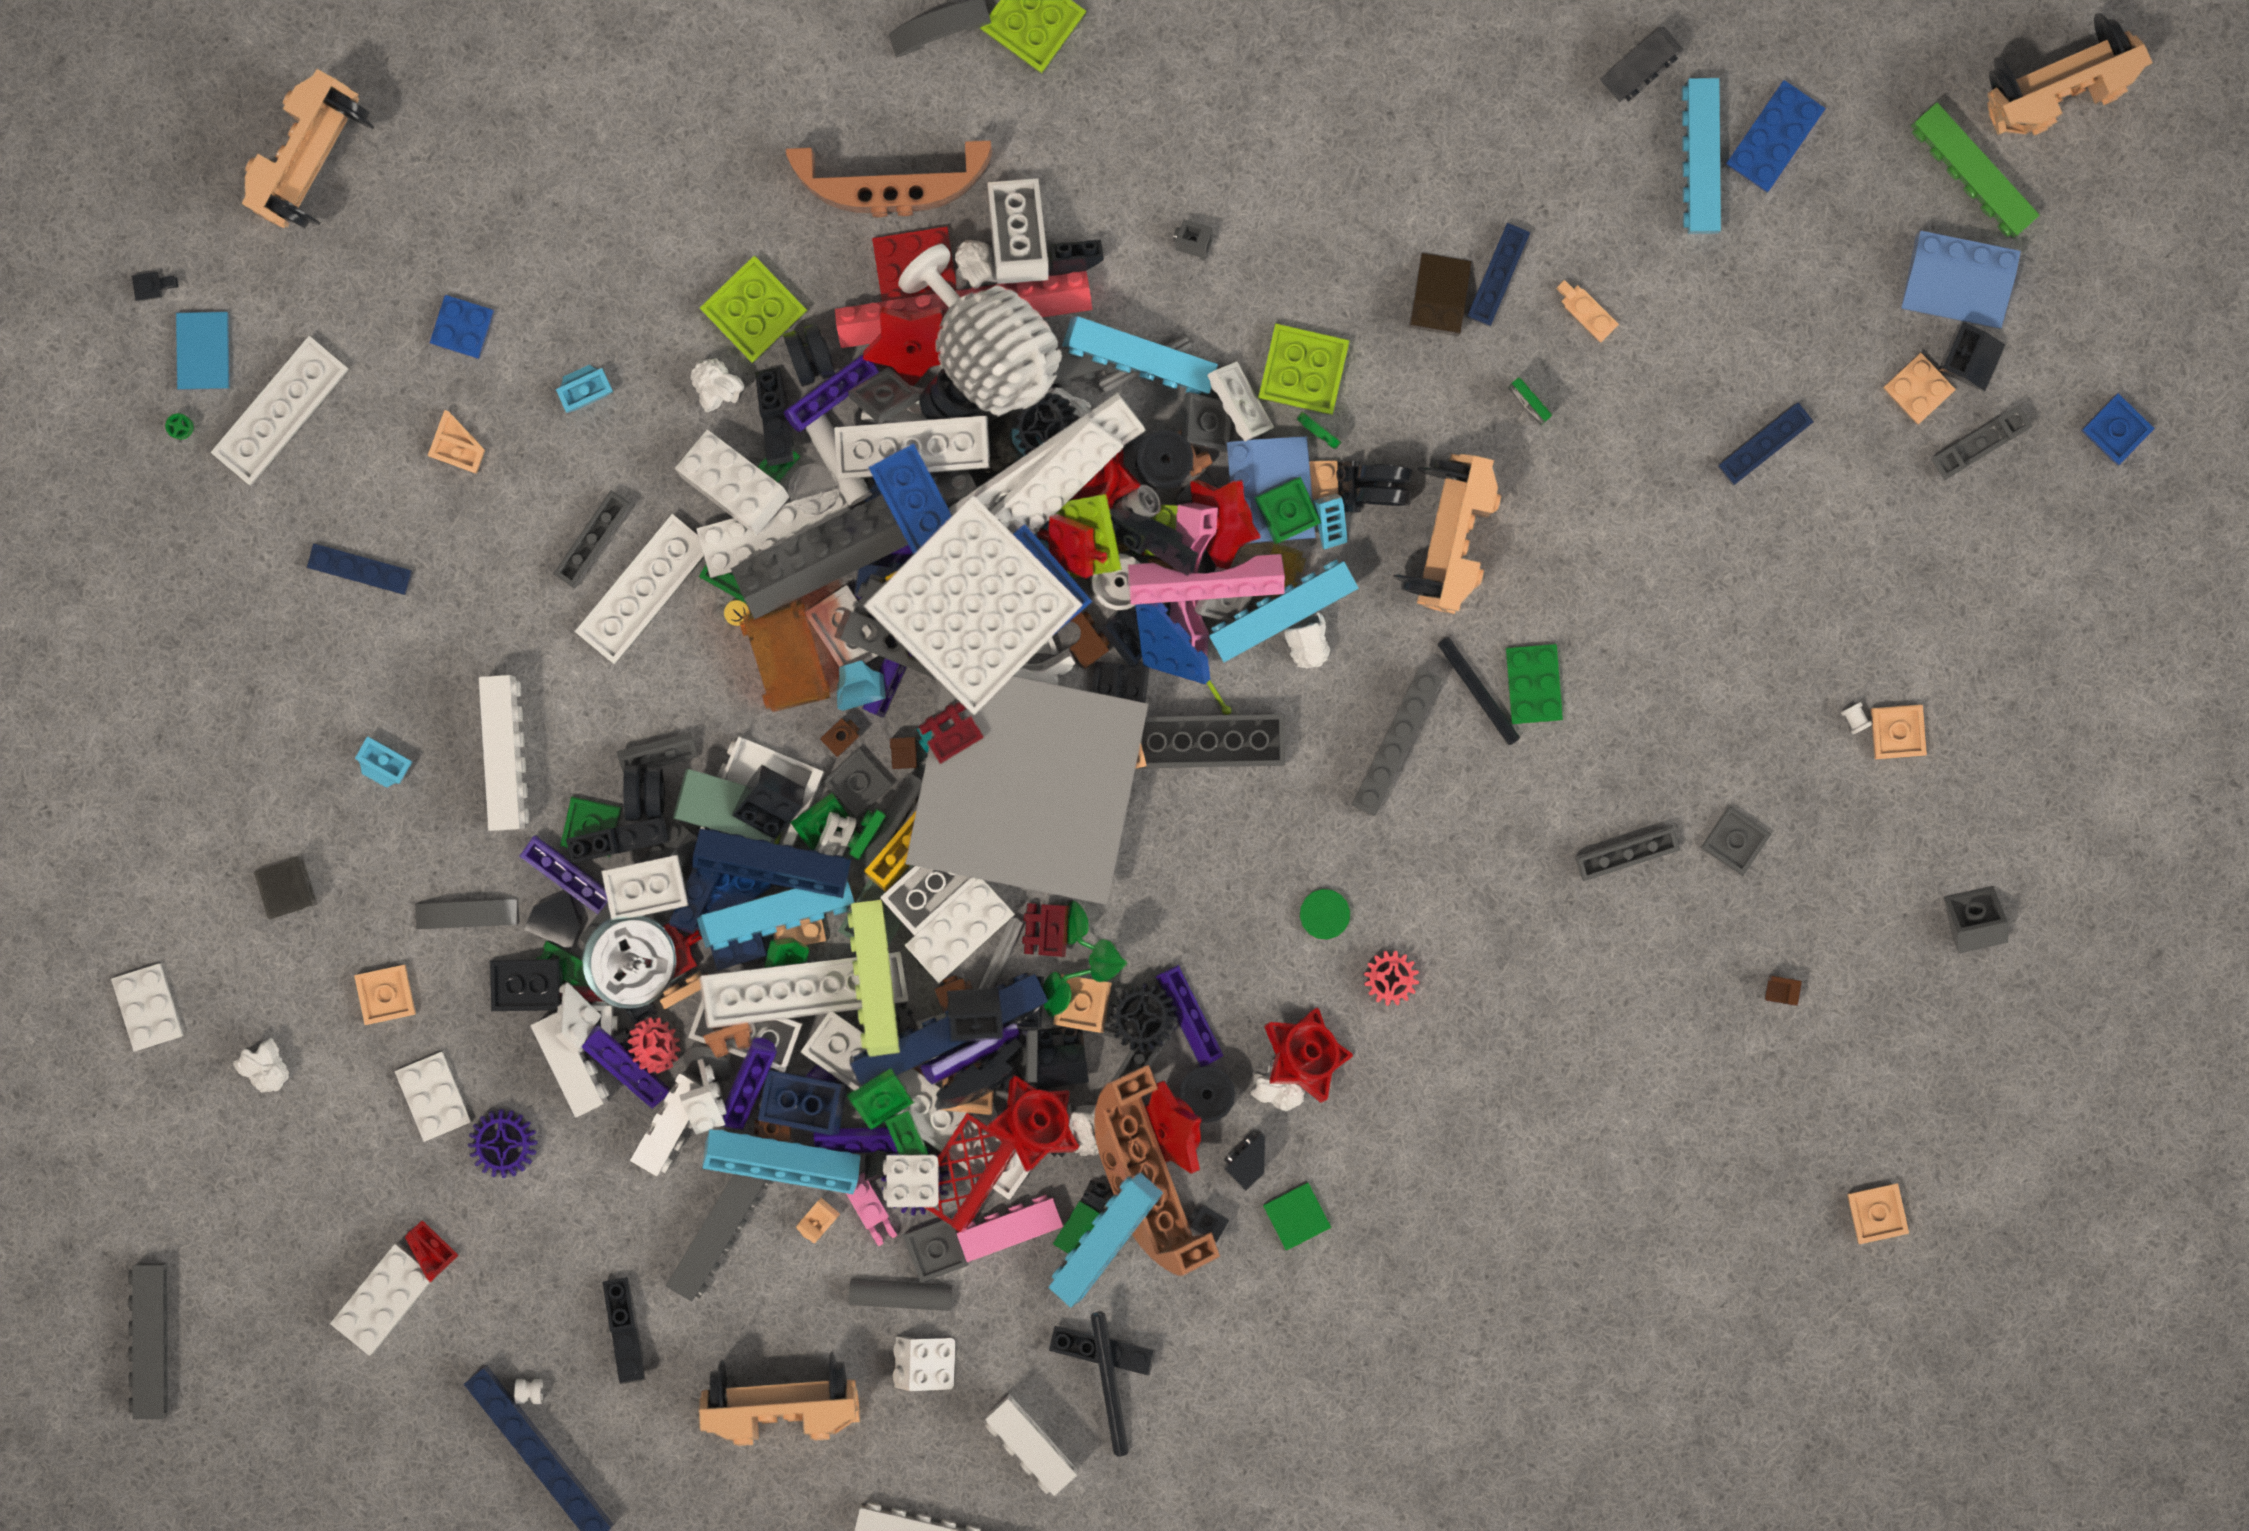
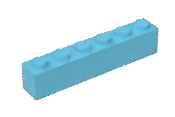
[1682,78,1721,234]
[1062,316,1218,395]
[1209,559,1359,662]
[697,880,855,950]
[702,1129,860,1194]
[1048,1173,1163,1308]

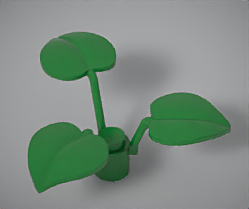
[1042,900,1127,1018]

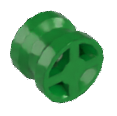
[165,413,194,440]

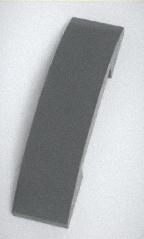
[888,0,992,58]
[1931,405,2033,481]
[415,899,518,929]

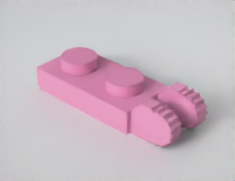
[846,1173,898,1246]

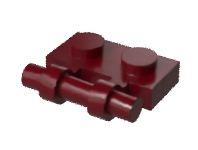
[918,701,984,764]
[1022,903,1069,957]

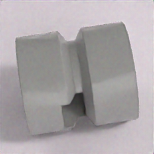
[1112,485,1161,518]

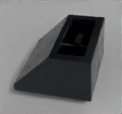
[1938,322,2005,392]
[732,764,805,839]
[947,988,1003,1042]
[1037,1027,1089,1089]
[1224,1131,1265,1191]

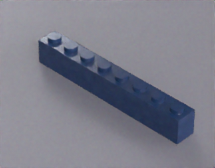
[849,972,1048,1087]
[464,1366,614,1531]

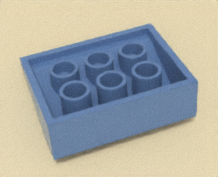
[1901,231,2021,329]
[1227,436,1316,545]

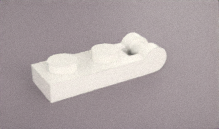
[815,812,856,856]

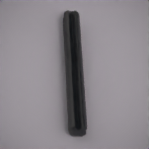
[1438,637,1520,745]

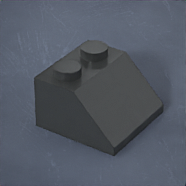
[1944,886,2008,953]

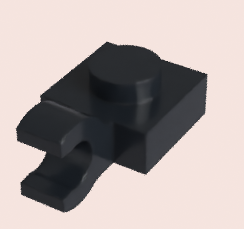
[132,272,179,302]

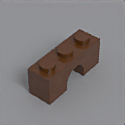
[1070,611,1110,669]

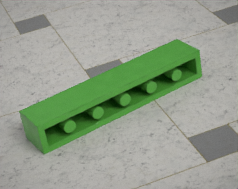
[1911,103,2040,238]

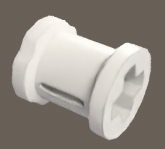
[1840,702,1873,735]

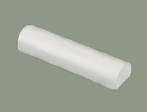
[804,414,873,507]

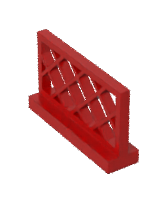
[924,1113,1016,1233]

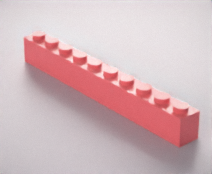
[835,271,1092,348]

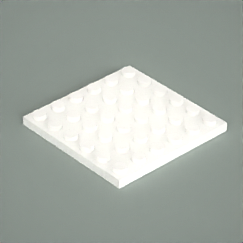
[864,496,1082,715]

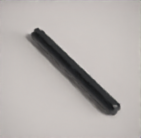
[1090,1311,1129,1457]

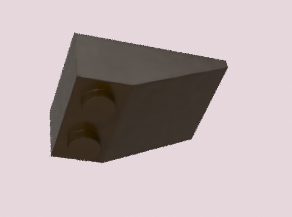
[1409,253,1472,336]

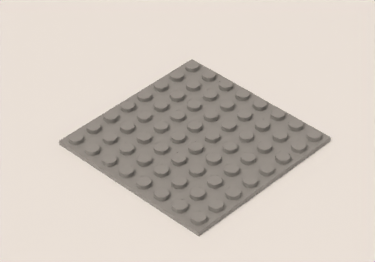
[906,676,1148,905]

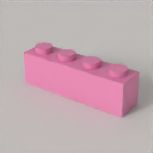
[957,1194,1063,1262]

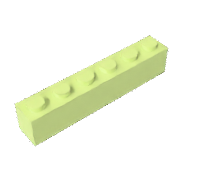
[847,900,900,1057]

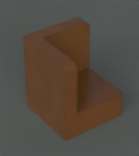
[889,737,917,769]
[1765,975,1802,1006]

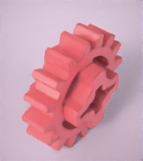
[1364,951,1419,1006]
[628,1017,681,1074]

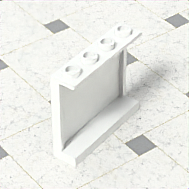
[699,736,825,847]

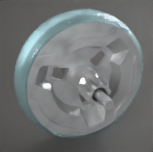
[583,916,676,1008]

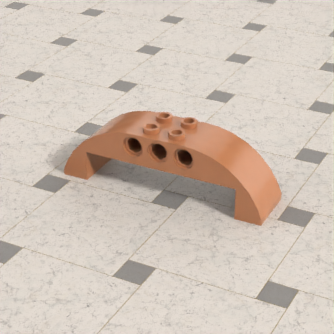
[786,141,992,217]
[1094,1065,1220,1276]

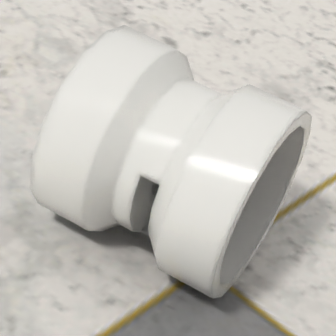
[515,1379,543,1404]

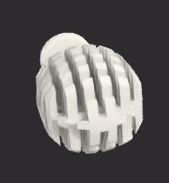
[898,244,1062,416]

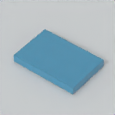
[176,312,230,390]

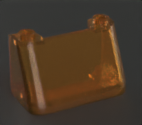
[739,597,832,712]

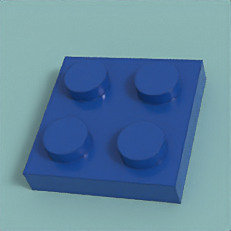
[430,295,494,359]
[2081,393,2155,466]

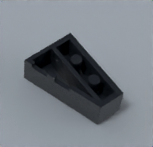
[1600,26,1684,102]

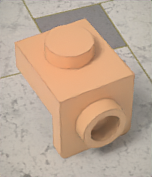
[796,1198,840,1243]

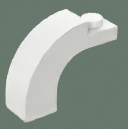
[1013,648,1075,685]

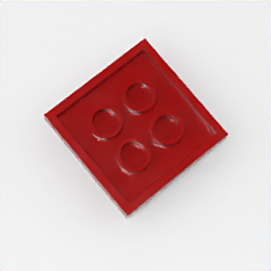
[872,227,957,302]

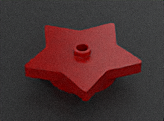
[863,307,942,386]
[1070,448,1140,509]
[1190,480,1261,569]
[1264,1007,1353,1103]
[987,1076,1079,1172]
[1144,1080,1201,1174]

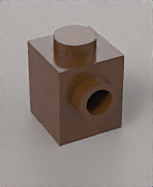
[820,718,860,758]
[934,975,973,1013]
[754,1119,791,1141]

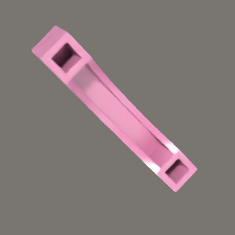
[1170,503,1218,656]
[1128,554,1284,605]

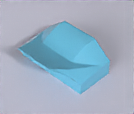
[556,365,613,413]
[837,661,886,711]
[355,736,413,788]

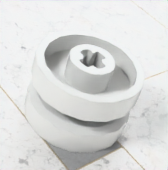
[1090,554,1141,610]

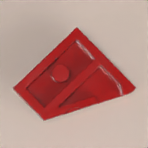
[405,1220,459,1283]

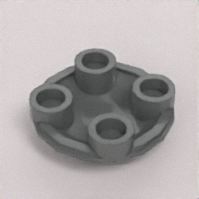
[683,1041,732,1082]

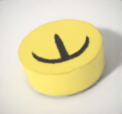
[724,600,750,626]

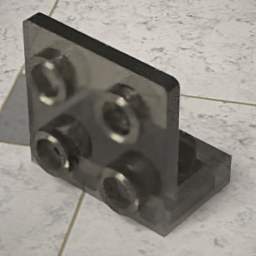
[969,414,1024,485]
[254,856,318,919]

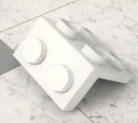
[679,1058,727,1135]
[883,1153,939,1207]
[893,1336,955,1391]

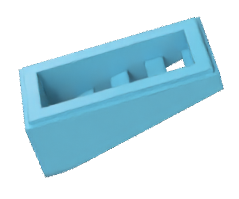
[1313,493,1348,549]

